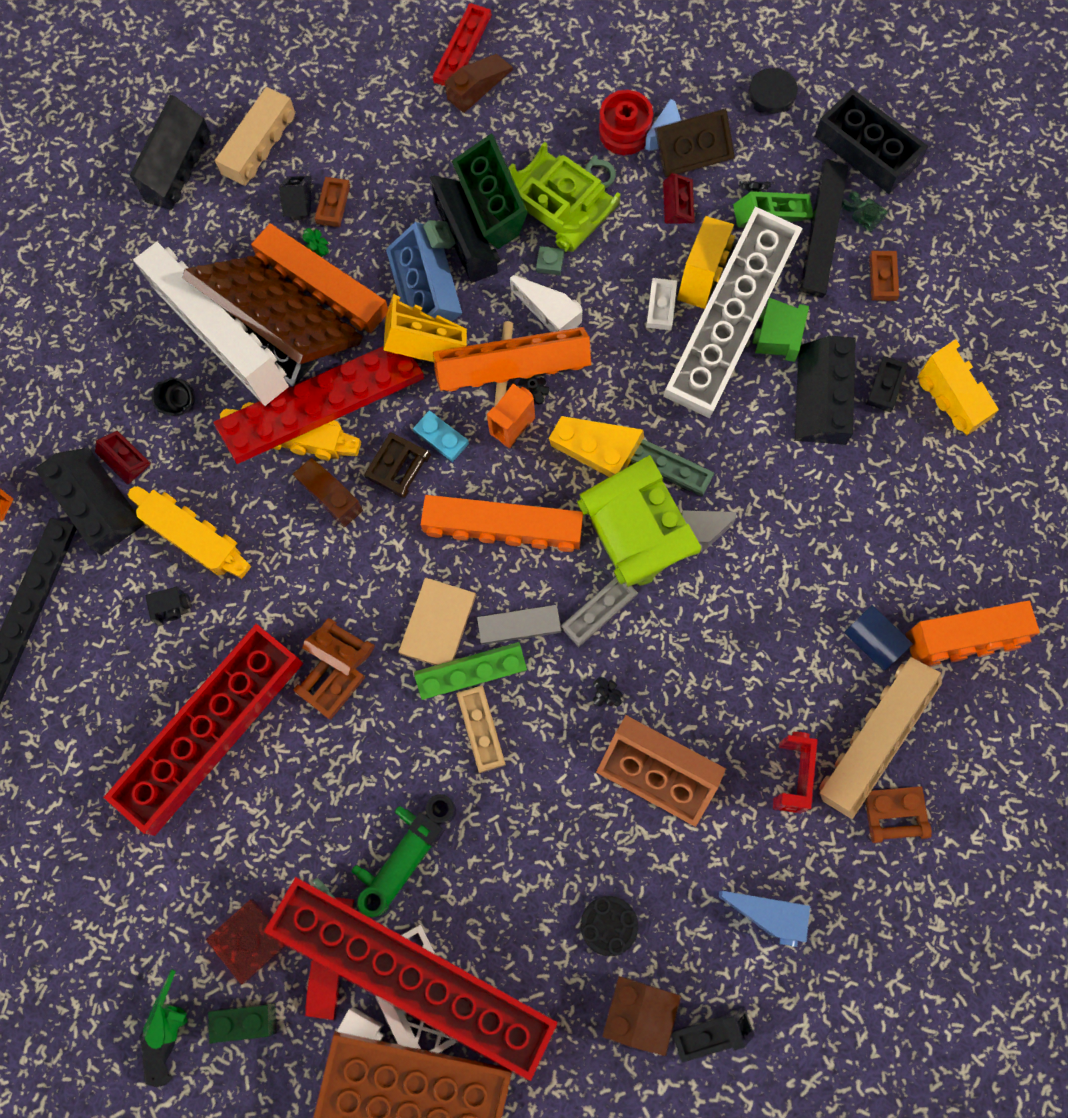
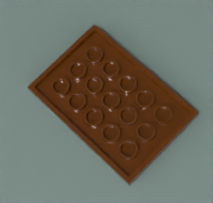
[182,256,363,364]

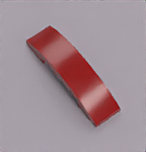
[305,897,355,1020]

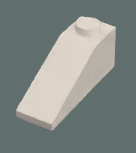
[510,275,583,332]

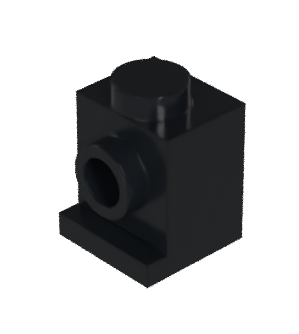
[145,586,192,626]

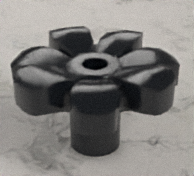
[739,181,771,192]
[518,375,549,405]
[593,677,623,707]

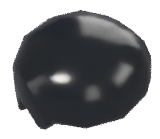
[151,377,195,416]

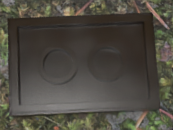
[654,108,735,177]

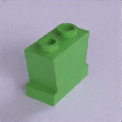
[752,297,809,362]

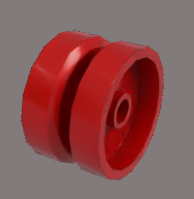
[599,90,653,155]

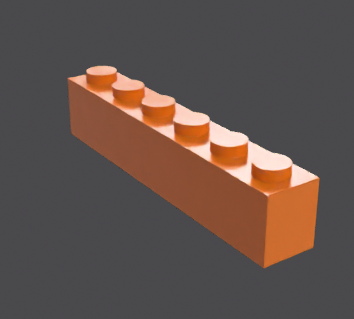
[251,223,388,334]
[433,327,591,391]
[421,495,583,552]

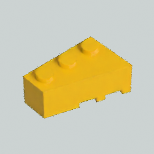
[917,339,999,436]

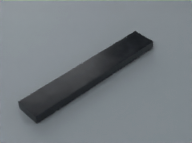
[800,159,848,298]

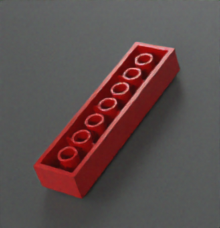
[103,624,304,836]

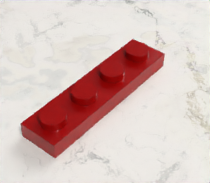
[433,3,491,86]

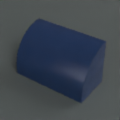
[844,605,913,671]

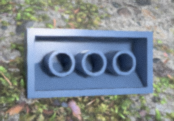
[386,222,462,322]

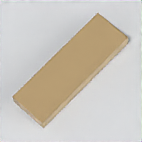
[456,685,506,773]

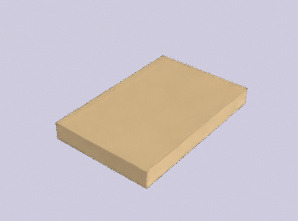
[398,578,476,665]

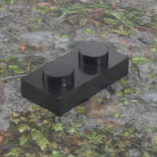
[866,356,908,412]

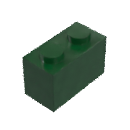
[208,1003,277,1044]

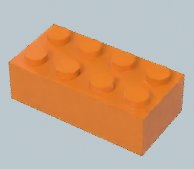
[906,600,1040,667]

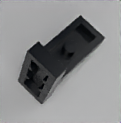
[672,1006,755,1063]

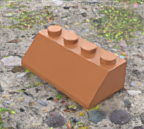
[596,715,726,827]

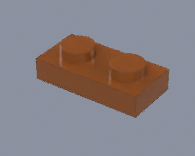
[315,177,350,227]
[869,251,899,301]

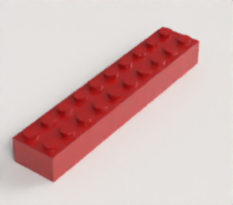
[264,877,558,1081]

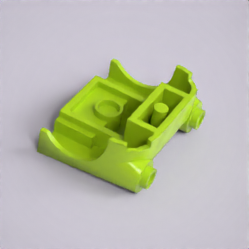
[509,142,621,252]
[577,455,701,587]

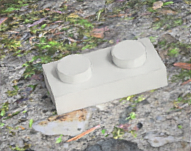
[646,278,677,330]

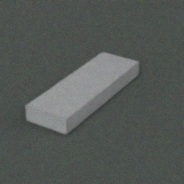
[560,577,638,648]
[477,605,561,645]

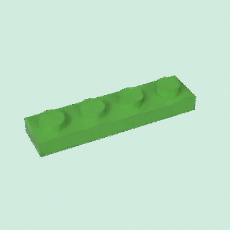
[414,642,527,700]

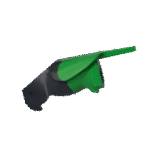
[139,969,188,1087]

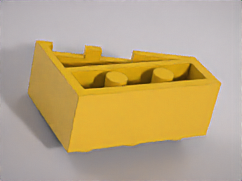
[677,216,736,309]
[383,294,467,362]
[548,416,644,477]

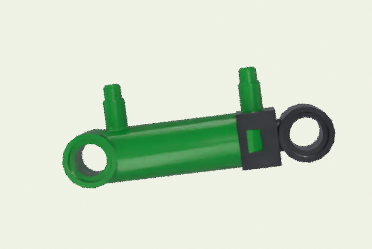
[351,794,456,917]

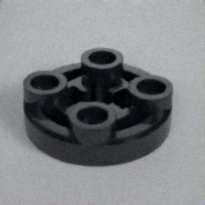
[749,68,798,113]
[580,896,638,956]

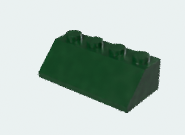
[452,133,528,249]

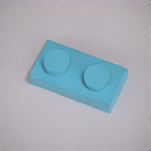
[413,410,469,462]

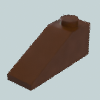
[445,54,513,113]
[292,457,363,528]

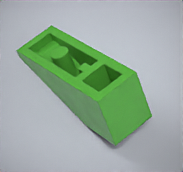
[733,192,813,228]

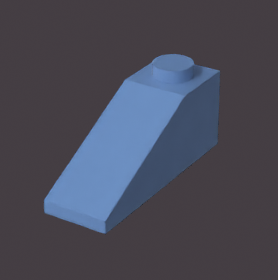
[718,891,810,947]

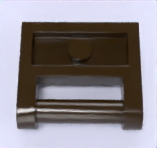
[364,432,431,499]

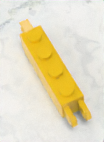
[220,402,361,461]
[127,486,251,579]

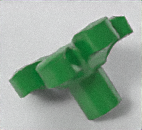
[302,228,329,257]

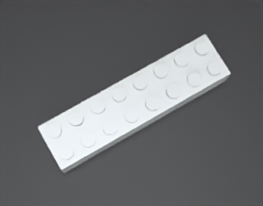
[663,207,802,418]
[133,242,289,406]

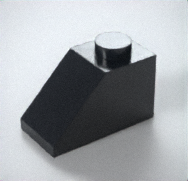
[279,175,311,220]

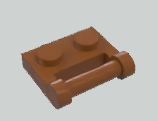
[302,618,375,676]
[293,660,365,720]
[865,786,932,843]

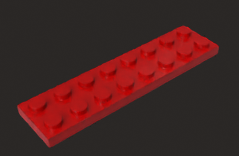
[214,346,424,464]

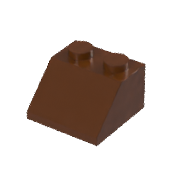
[602,976,682,1056]

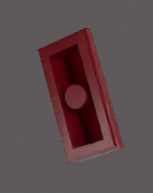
[663,173,695,224]
[95,430,151,485]

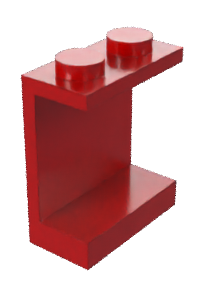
[772,732,818,814]

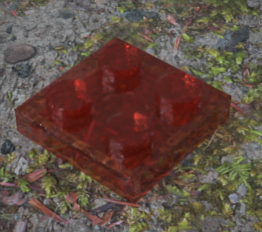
[206,899,286,985]

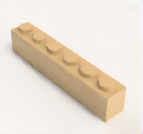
[819,657,942,819]

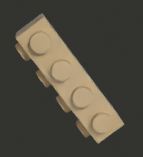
[215,87,295,186]

